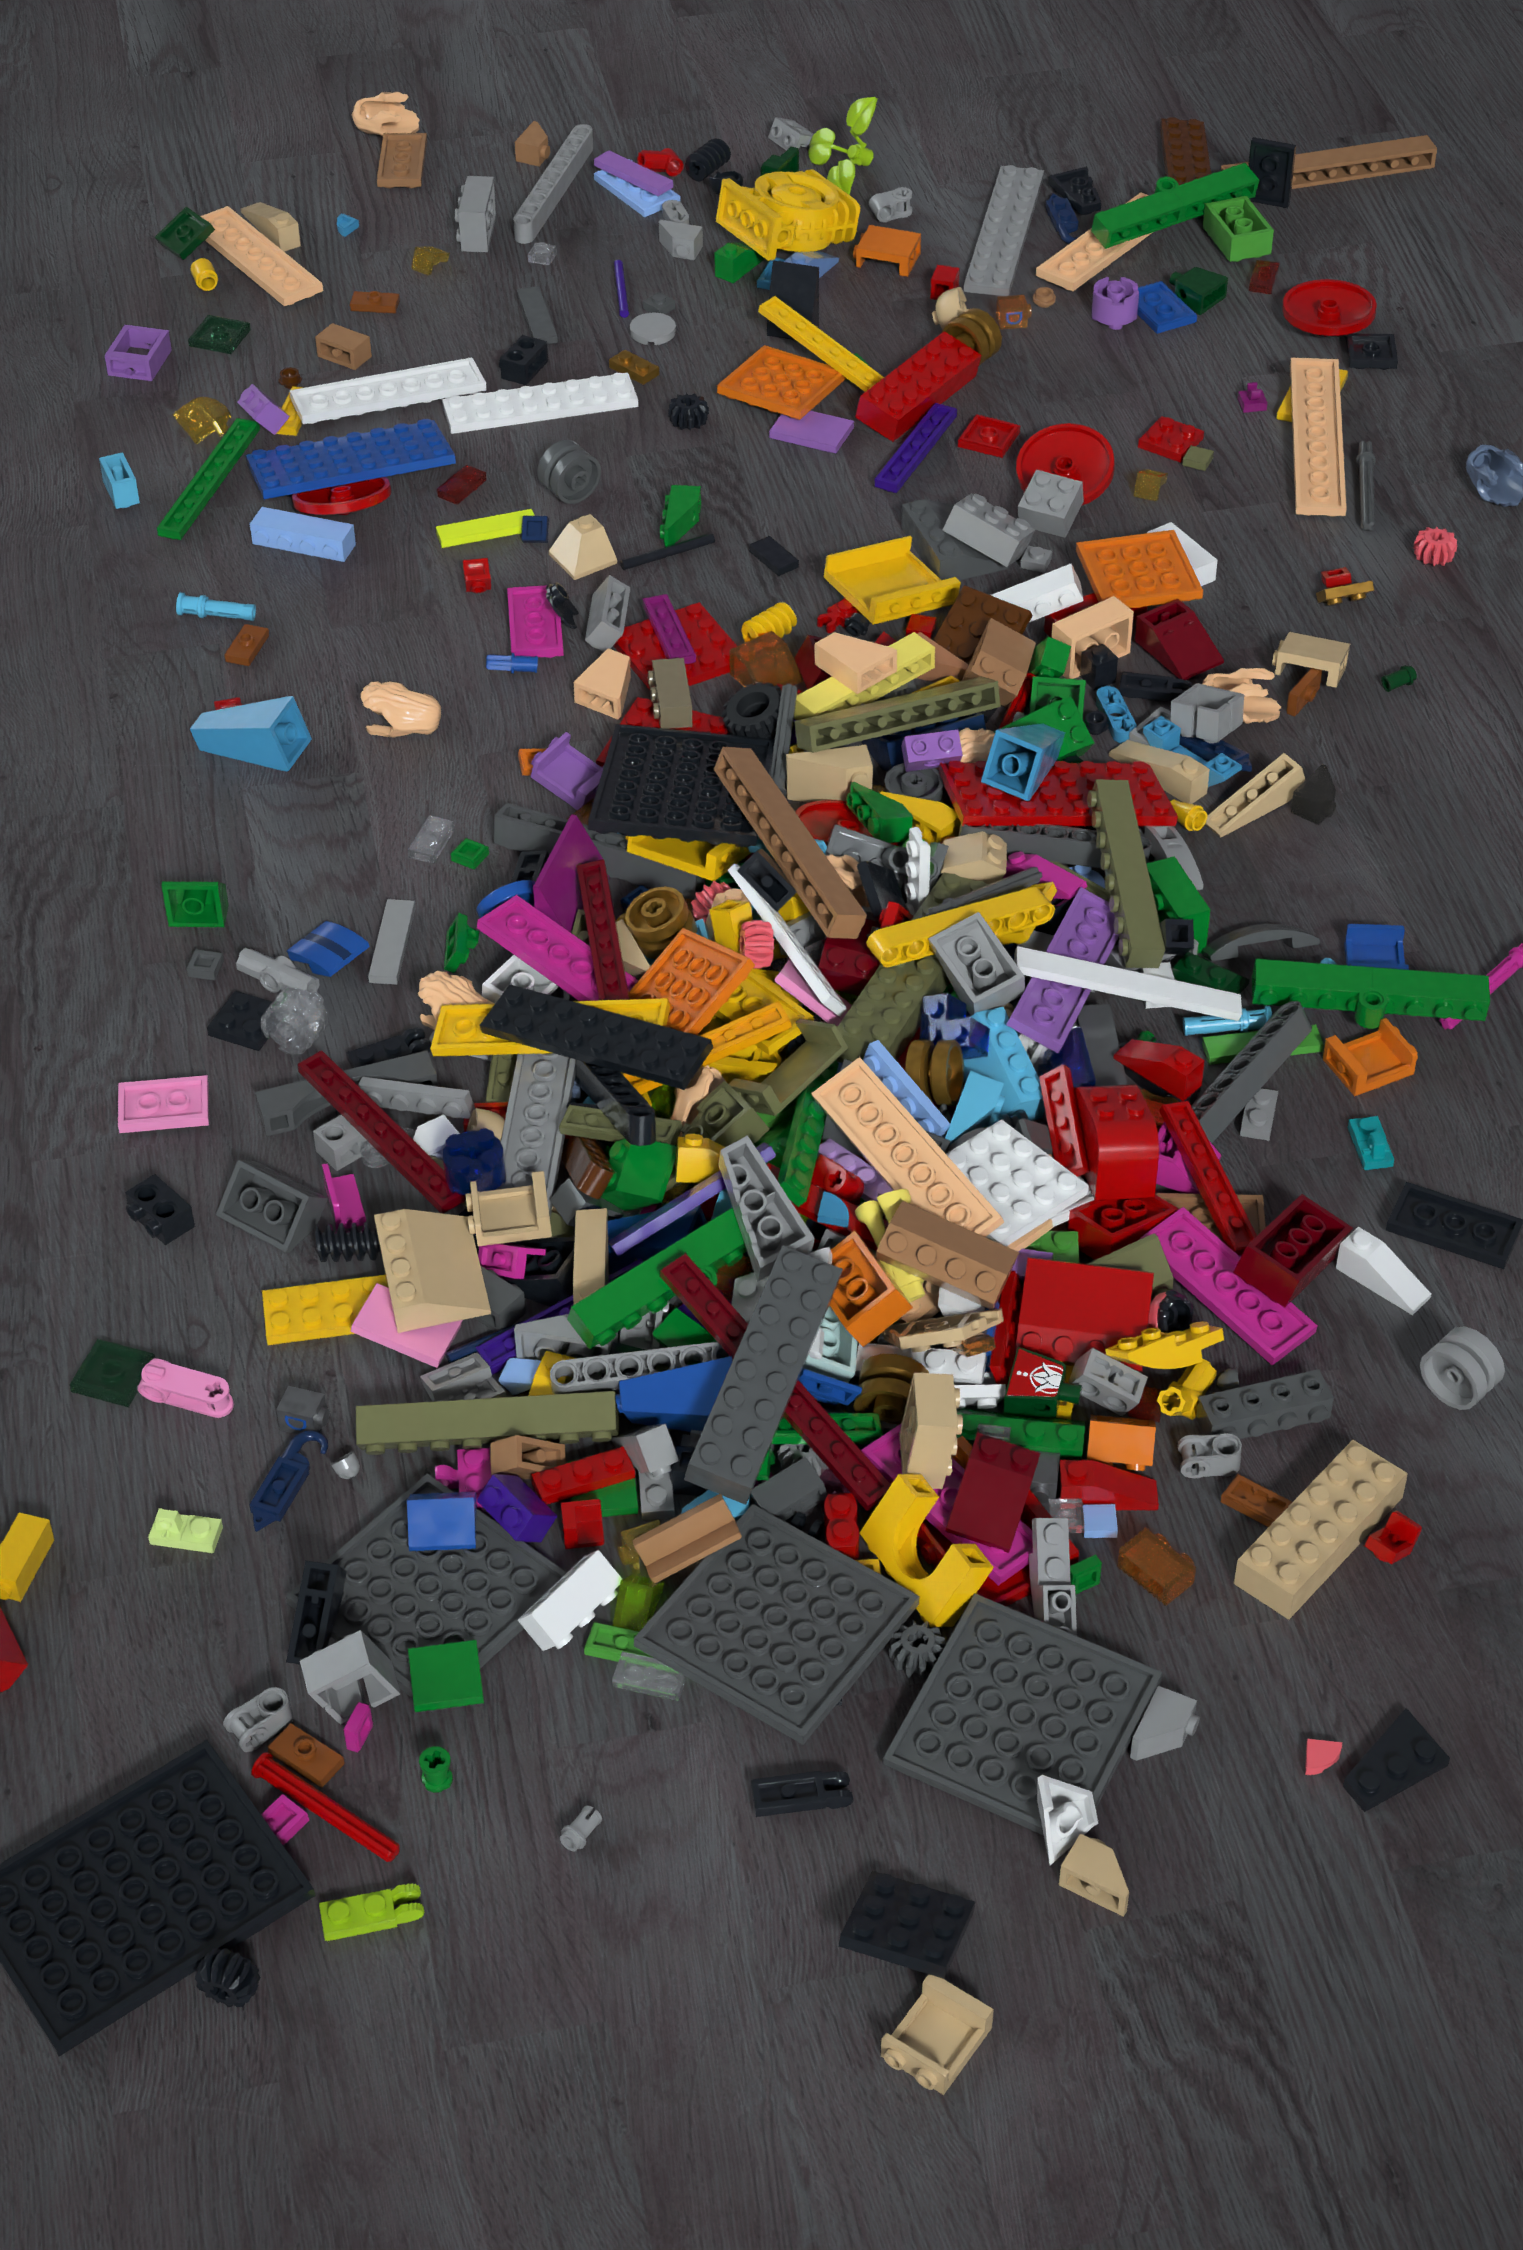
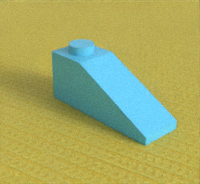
[945,1071,1005,1147]

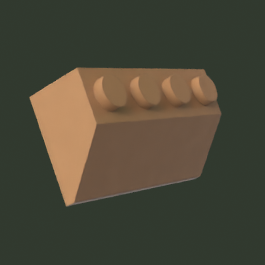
[876,1201,1019,1310]

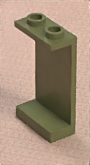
[729,1019,848,1116]

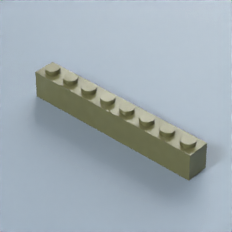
[794,676,1001,753]
[1087,779,1165,968]
[356,1391,619,1455]

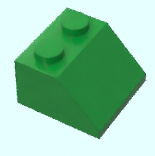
[1030,676,1086,719]
[161,881,229,927]
[601,1139,677,1212]

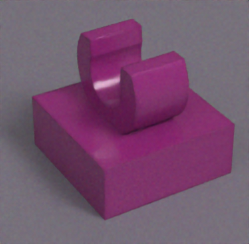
[1238,382,1268,413]

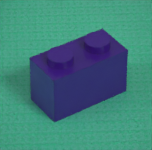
[477,1474,557,1542]

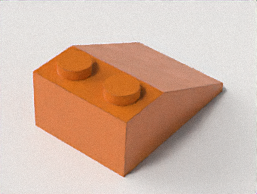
[830,1231,913,1347]

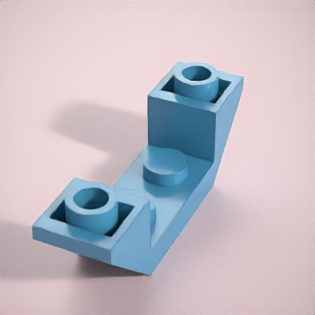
[1143,716,1242,787]

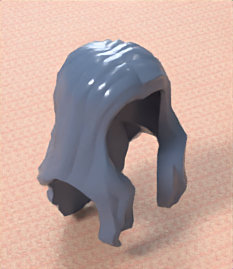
[1466,445,1523,507]

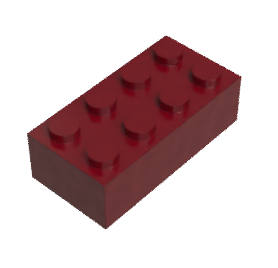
[1233,1194,1353,1308]

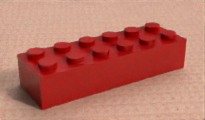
[855,331,982,442]

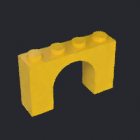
[709,893,810,968]
[860,1474,994,1627]
[0,1512,54,1602]

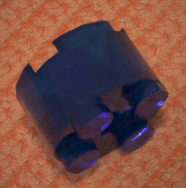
[443,1128,507,1197]

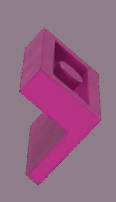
[322,1163,366,1230]
[478,1243,546,1279]

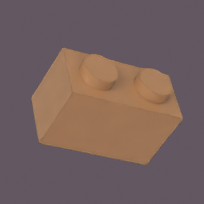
[315,323,372,370]

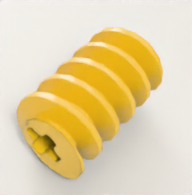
[741,602,797,652]

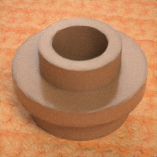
[1033,287,1056,308]

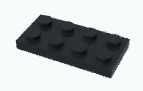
[1386,1182,1523,1269]

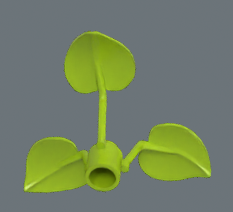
[808,97,878,195]

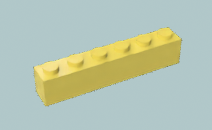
[794,632,935,720]

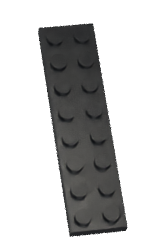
[480,984,713,1090]

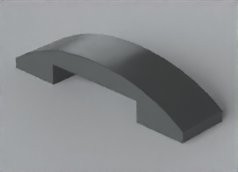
[1202,924,1320,961]

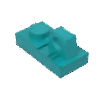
[1348,1116,1395,1170]

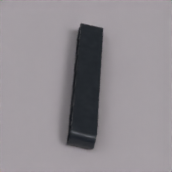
[576,1060,656,1146]

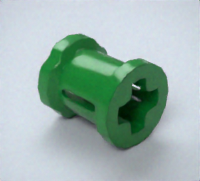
[419,1746,453,1793]

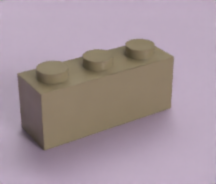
[648,658,692,729]

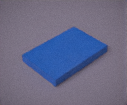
[1137,281,1197,334]

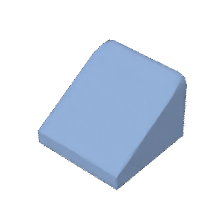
[499,1358,541,1395]

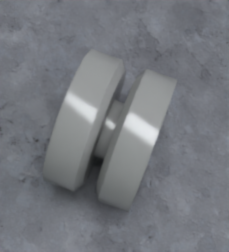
[1420,1326,1505,1410]

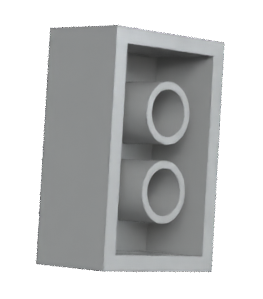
[455,176,497,252]
[943,493,1035,567]

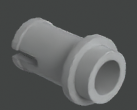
[560,1805,602,1851]

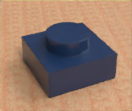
[521,516,549,543]

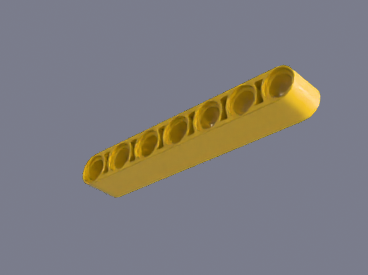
[867,887,1055,967]

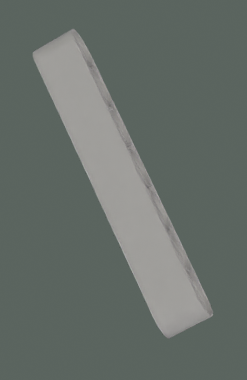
[550,1342,730,1394]

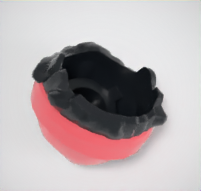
[1148,1290,1194,1333]

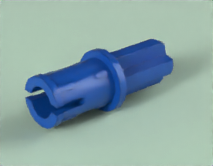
[486,653,538,674]

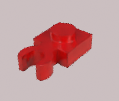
[817,598,862,634]

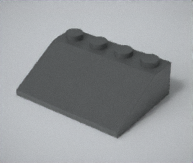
[901,499,1009,580]

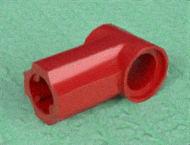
[637,148,684,176]

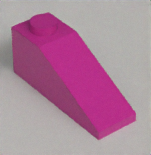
[1003,852,1088,899]

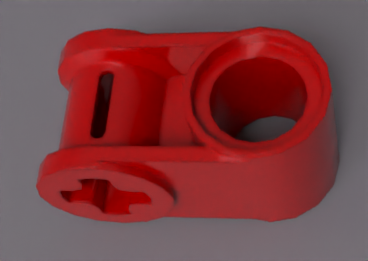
[811,1154,864,1203]

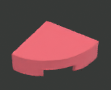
[1305,1739,1343,1775]

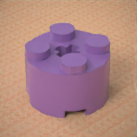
[1092,277,1139,330]

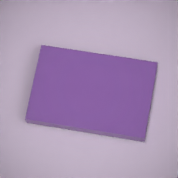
[769,411,854,454]

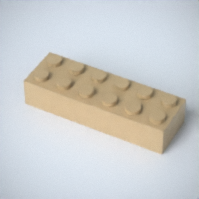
[1234,1440,1408,1619]

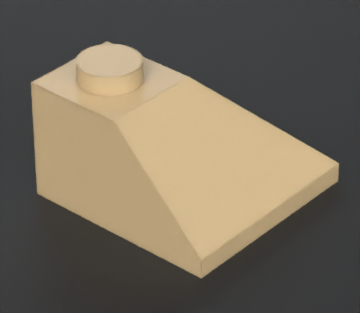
[549,514,617,580]

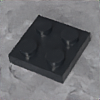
[1346,333,1398,370]
[207,990,287,1051]

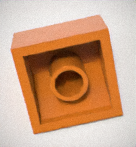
[1087,1414,1156,1471]

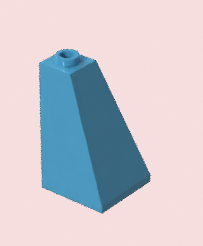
[190,696,312,771]
[981,723,1065,801]

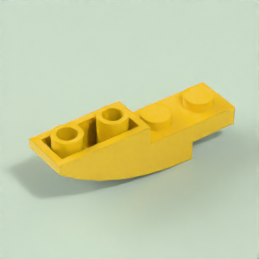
[1105,1321,1224,1369]

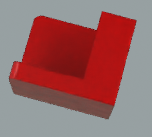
[561,1499,605,1549]

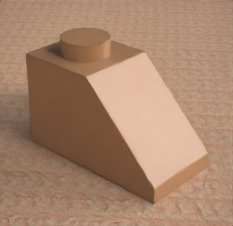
[515,121,550,166]
[490,1435,566,1479]

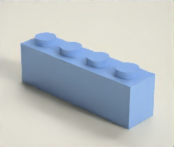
[250,507,356,562]

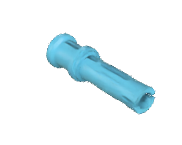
[176,592,256,621]
[1183,1006,1272,1036]

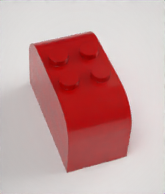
[1074,1085,1159,1200]

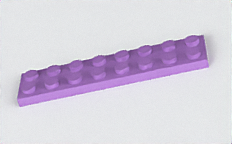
[1006,887,1119,1053]

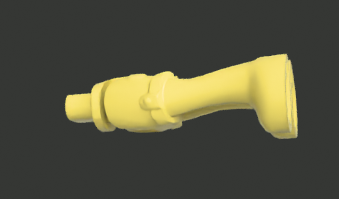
[855,1189,925,1302]

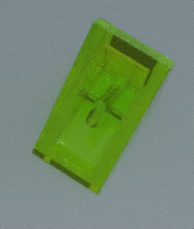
[612,1574,664,1632]

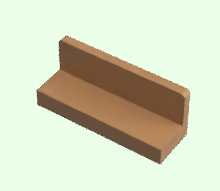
[632,1493,742,1584]

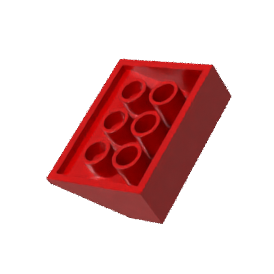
[1015,1257,1154,1372]

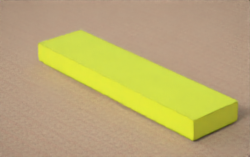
[436,509,535,548]

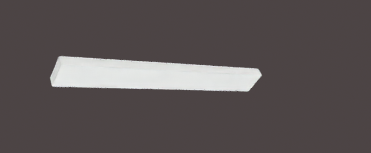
[728,863,847,1017]
[1014,946,1242,1021]

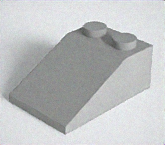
[928,912,1025,1016]
[514,1314,618,1380]

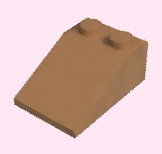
[962,618,1036,707]

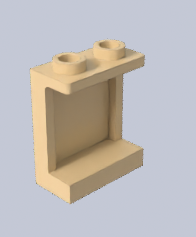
[1272,632,1350,687]
[465,1171,552,1246]
[881,1974,994,2095]

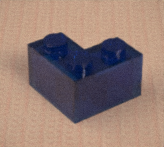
[919,993,990,1060]

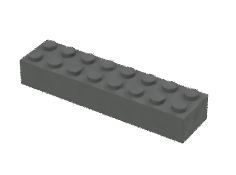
[684,1245,843,1505]

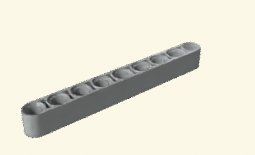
[513,124,593,244]

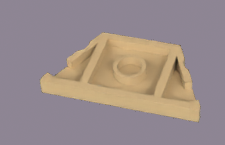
[883,1308,1004,1352]

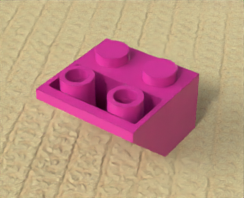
[1156,1122,1221,1194]

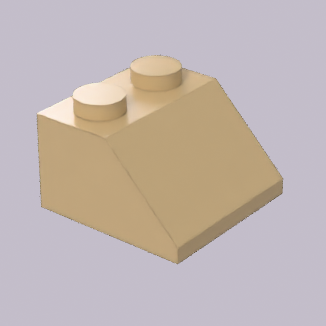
[940,831,1007,884]

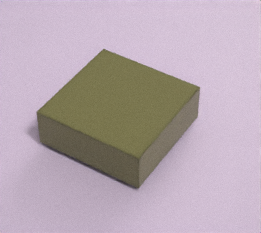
[1182,445,1214,471]

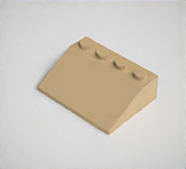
[374,1209,491,1333]

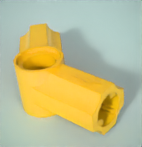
[1157,1359,1217,1420]

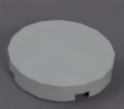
[630,312,676,345]

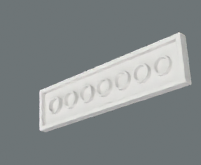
[290,357,486,424]
[442,373,638,434]

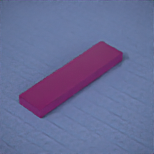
[642,594,696,664]

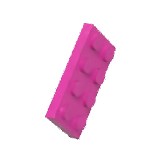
[507,585,564,658]

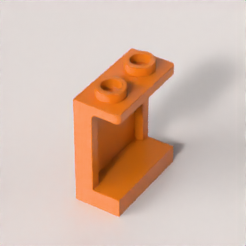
[853,225,921,277]
[1323,1018,1418,1097]

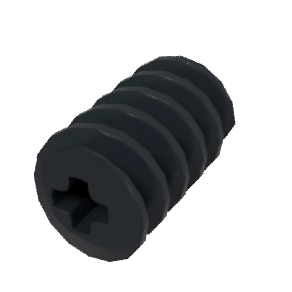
[685,138,731,182]
[315,1222,380,1262]

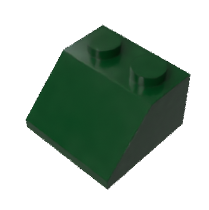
[1173,952,1250,994]

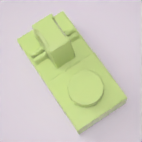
[148,1508,223,1553]

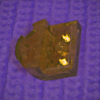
[172,397,231,445]

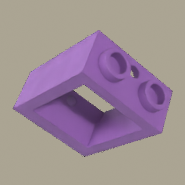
[105,325,172,381]

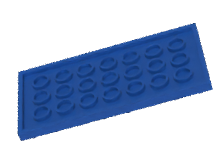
[246,419,456,499]

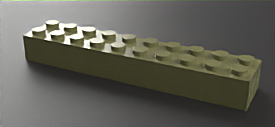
[836,872,989,1063]

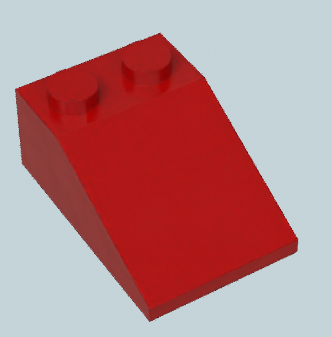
[1067,1194,1179,1260]

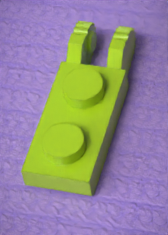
[319,1883,425,1941]

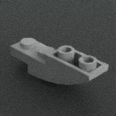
[1138,826,1204,890]
[1029,1518,1077,1636]

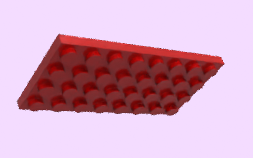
[939,761,1178,826]

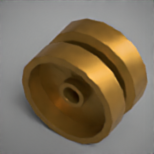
[942,308,1002,365]
[625,886,698,960]
[905,1040,964,1106]
[853,1354,929,1425]

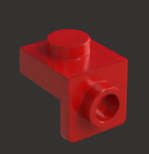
[463,558,491,593]
[1364,1510,1422,1564]

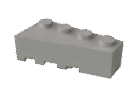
[718,1135,815,1282]

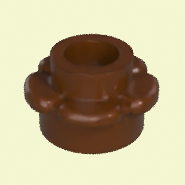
[278,367,302,389]

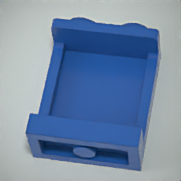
[1344,924,1409,970]

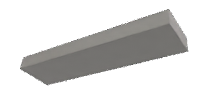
[368,899,415,985]

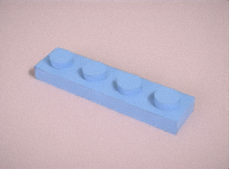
[863,1040,950,1138]

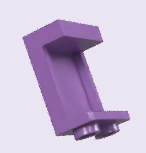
[531,732,604,813]

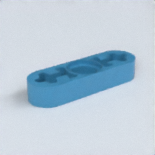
[1096,686,1137,744]

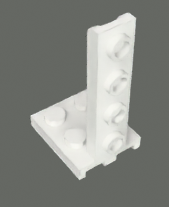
[905,827,931,916]

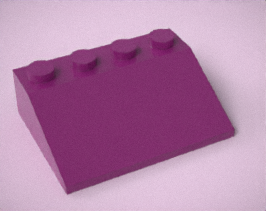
[533,814,609,933]

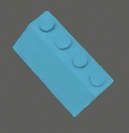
[944,1007,1045,1127]

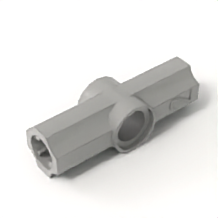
[236,947,320,1001]

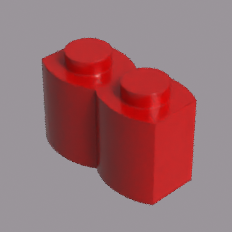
[824,1493,859,1560]

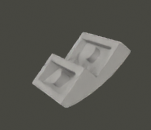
[420,1352,506,1402]

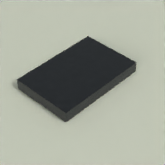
[1248,137,1296,208]
[857,861,907,919]

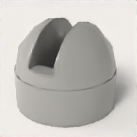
[331,1451,360,1479]

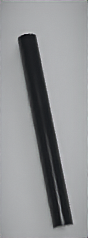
[620,533,715,570]

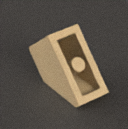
[1059,1833,1129,1917]

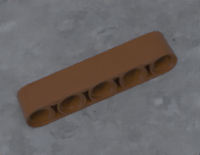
[561,1136,615,1200]

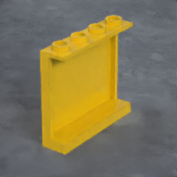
[823,536,961,625]
[626,835,751,881]

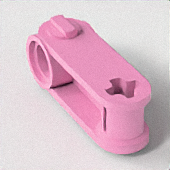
[137,1359,234,1418]

